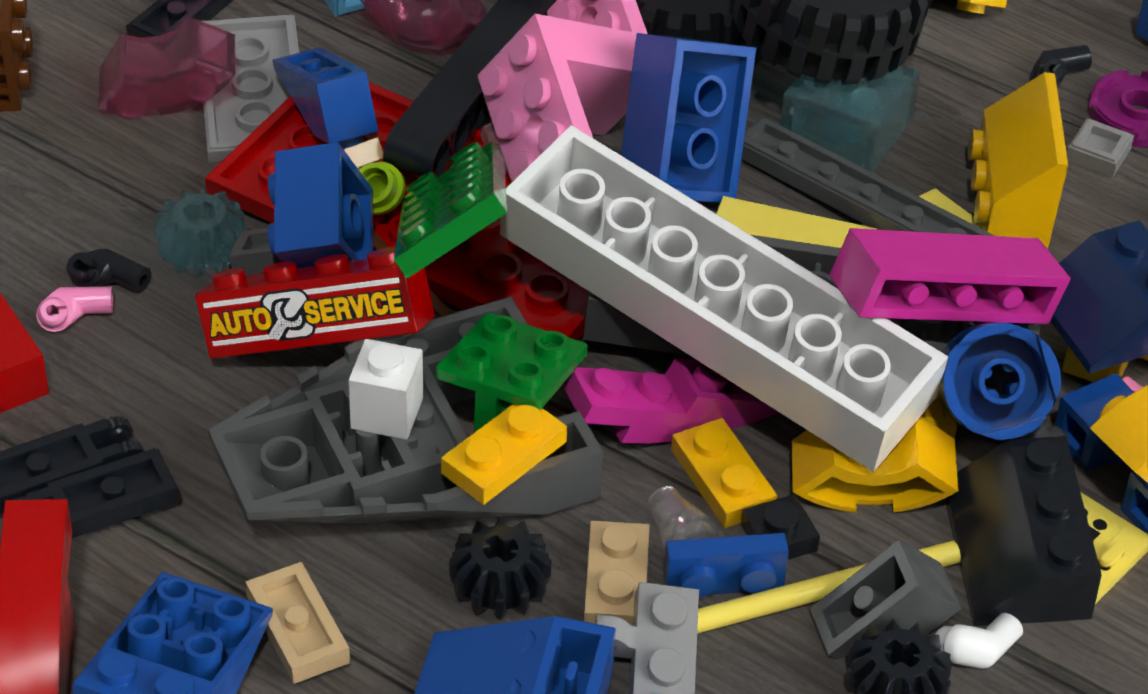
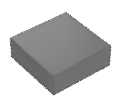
[1067,118,1134,178]

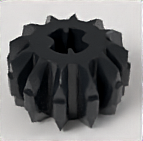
[449,516,552,620]
[846,618,952,694]

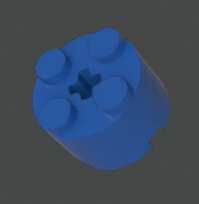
[938,322,1061,440]

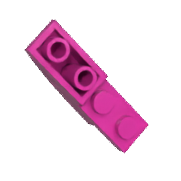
[562,358,780,443]

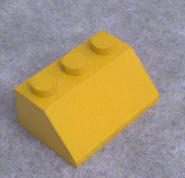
[968,72,1068,249]

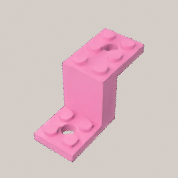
[477,0,648,182]

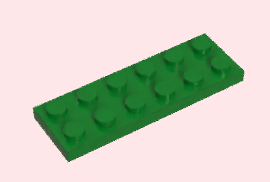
[394,141,507,279]

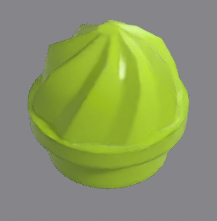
[359,162,405,215]

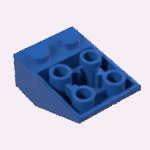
[73,572,273,694]
[414,616,616,694]

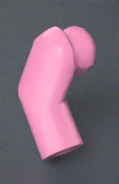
[36,286,114,332]

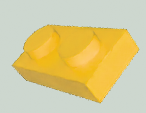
[441,404,567,505]
[671,417,777,529]

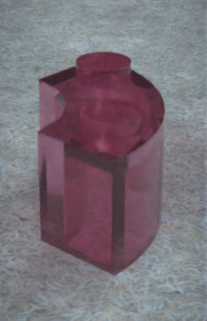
[98,17,235,118]

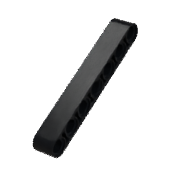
[383,0,557,178]

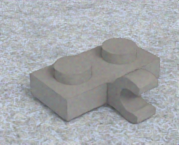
[595,582,699,694]

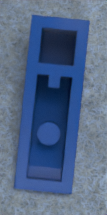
[272,47,378,148]

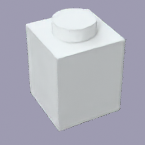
[349,339,423,440]

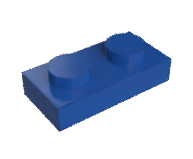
[663,533,789,597]

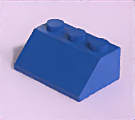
[621,33,756,202]

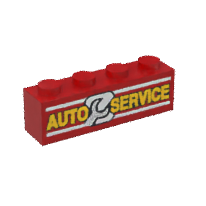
[195,247,435,359]

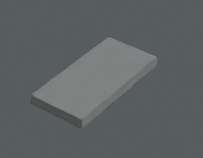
[196,15,299,162]

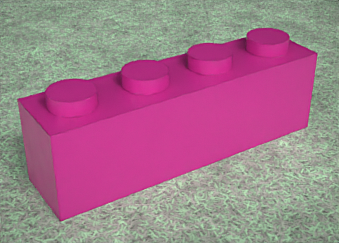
[829,228,1071,324]

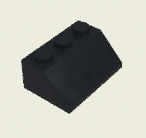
[946,436,1102,626]

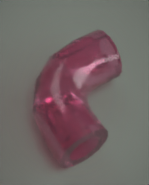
[360,0,487,49]

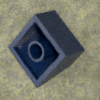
[1050,220,1148,373]

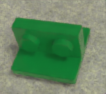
[436,313,588,433]

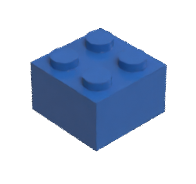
[268,142,373,268]

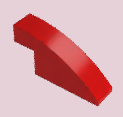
[0,499,75,694]

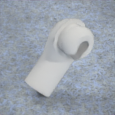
[935,613,1023,669]

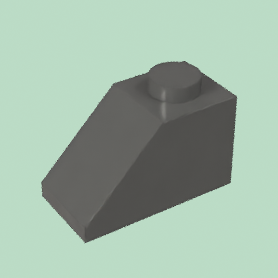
[810,539,962,659]

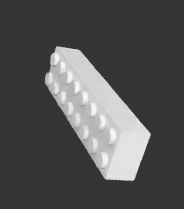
[500,125,948,472]

